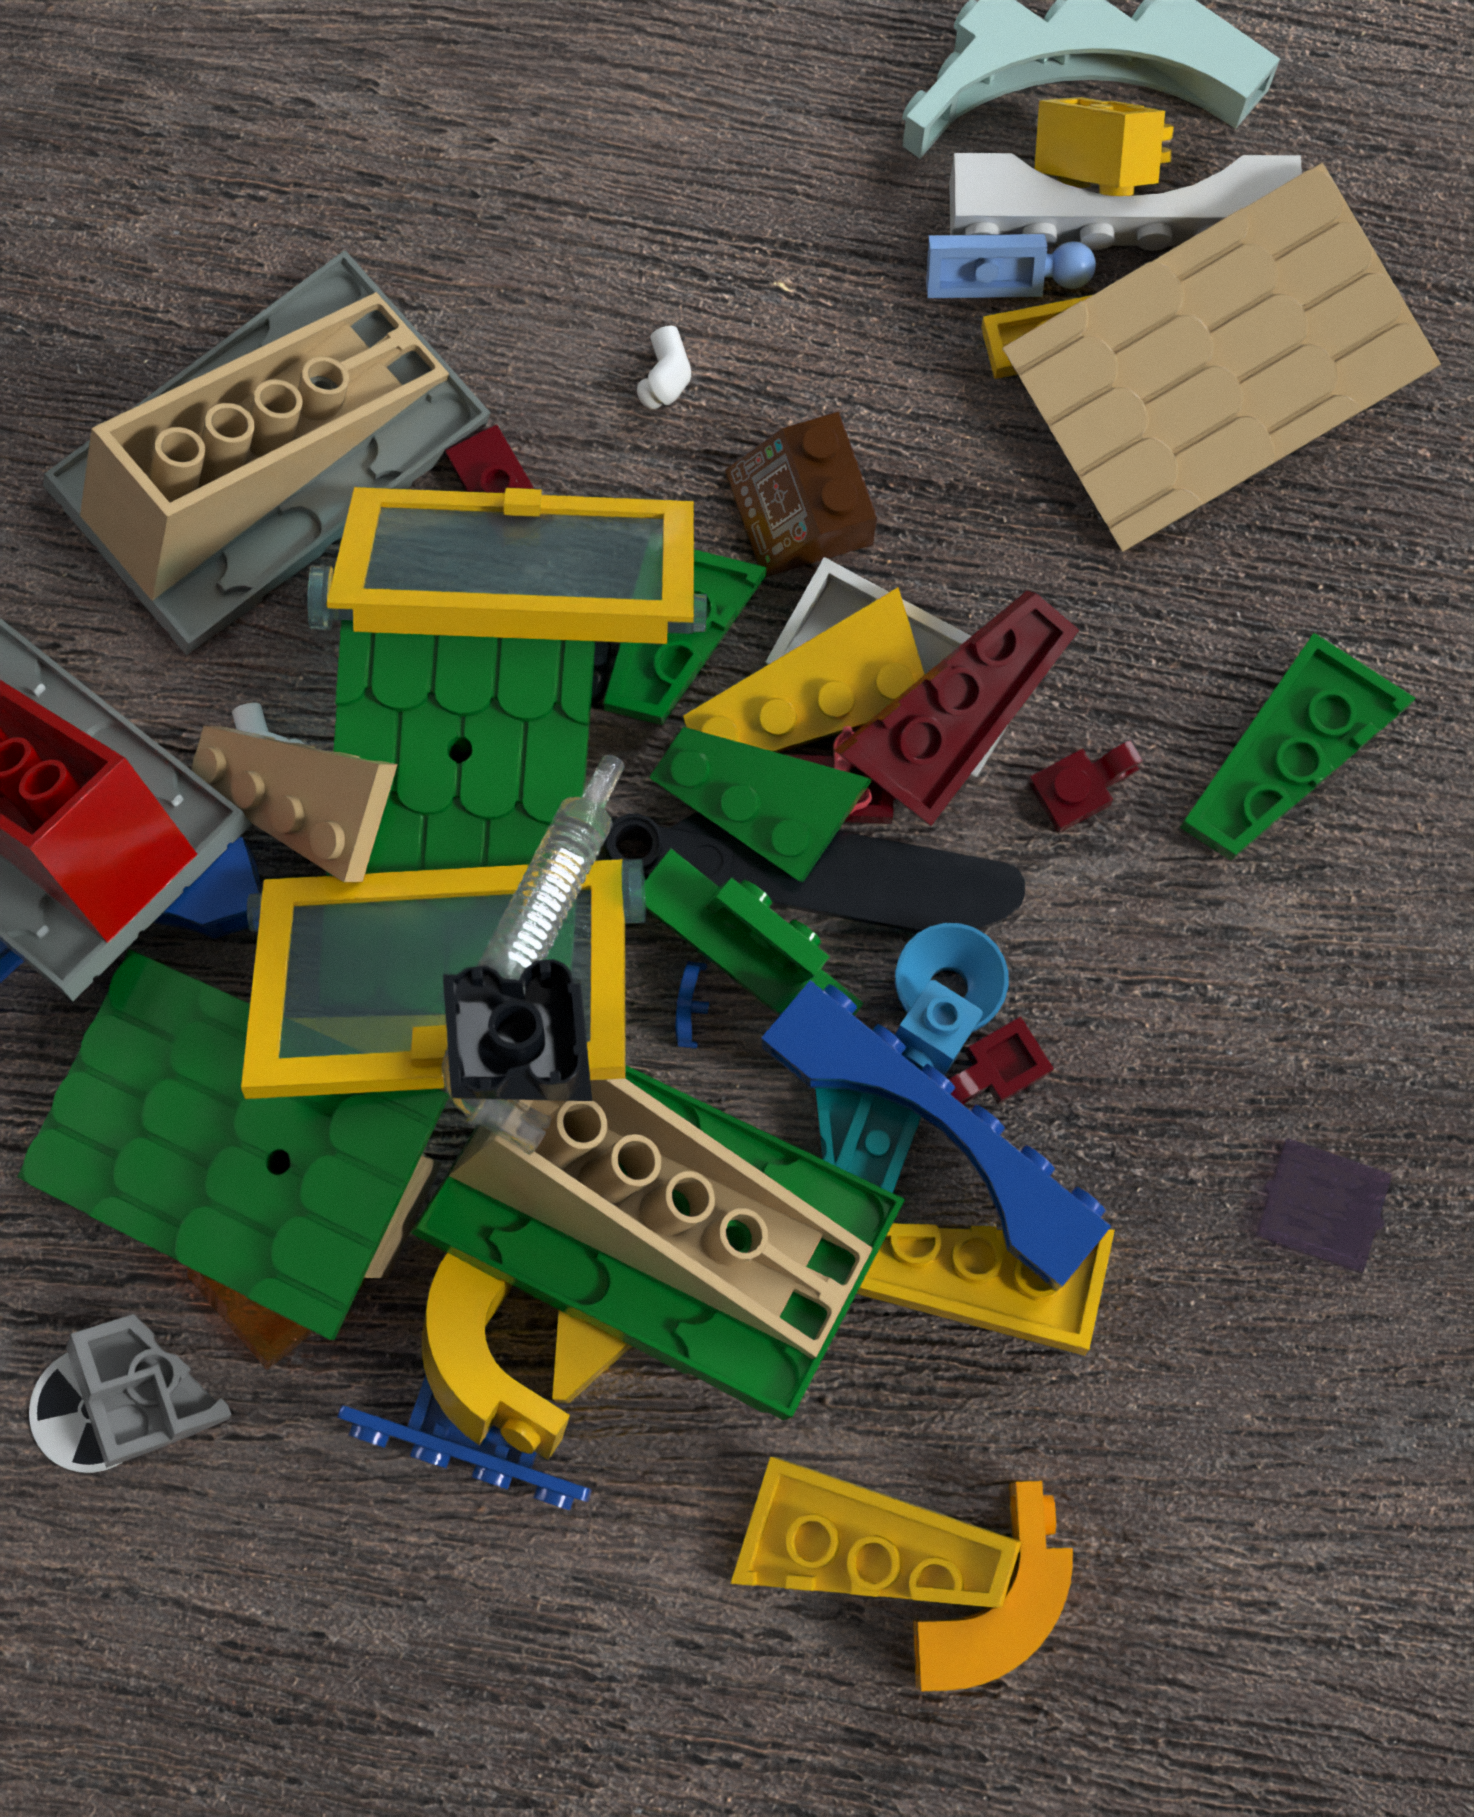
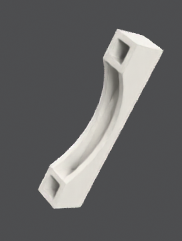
[949,153,1302,251]

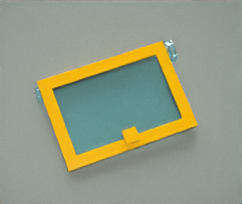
[307,487,707,644]
[241,859,646,1099]

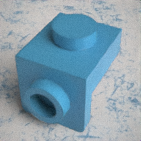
[895,980,983,1076]

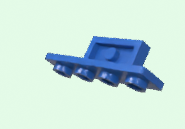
[337,1375,592,1511]

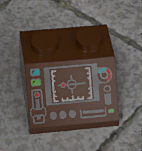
[725,411,877,578]

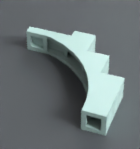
[902,0,1280,159]

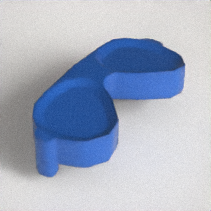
[675,961,709,1049]

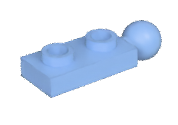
[926,234,1096,298]

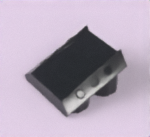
[443,959,592,1101]

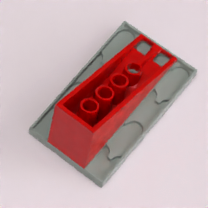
[0,618,252,1001]

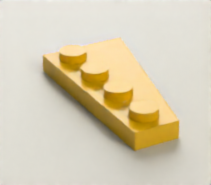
[856,1223,1115,1356]
[730,1457,1022,1608]

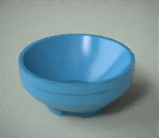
[895,923,1009,1032]

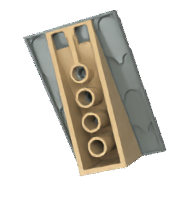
[43,250,491,655]

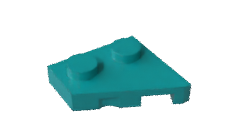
[815,1088,921,1193]

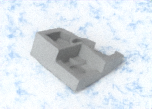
[66,1314,231,1468]

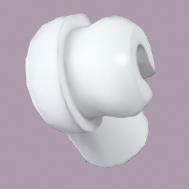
[637,325,691,409]

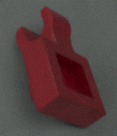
[1028,740,1143,834]
[949,1016,1054,1105]

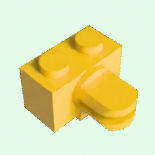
[1034,97,1174,196]

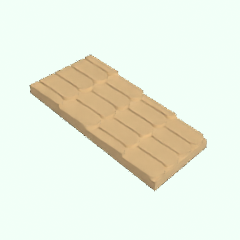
[1002,163,1441,552]

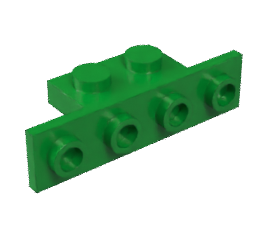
[631,849,864,1016]

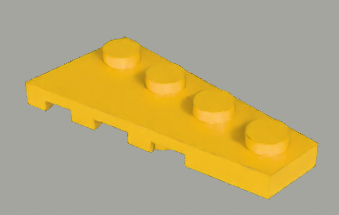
[683,587,925,753]

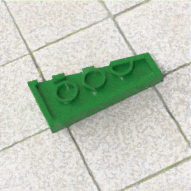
[1180,633,1416,861]

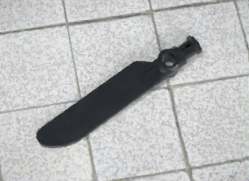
[580,811,1025,933]

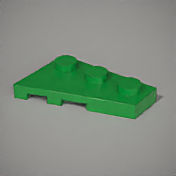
[603,539,766,725]
[649,727,872,882]

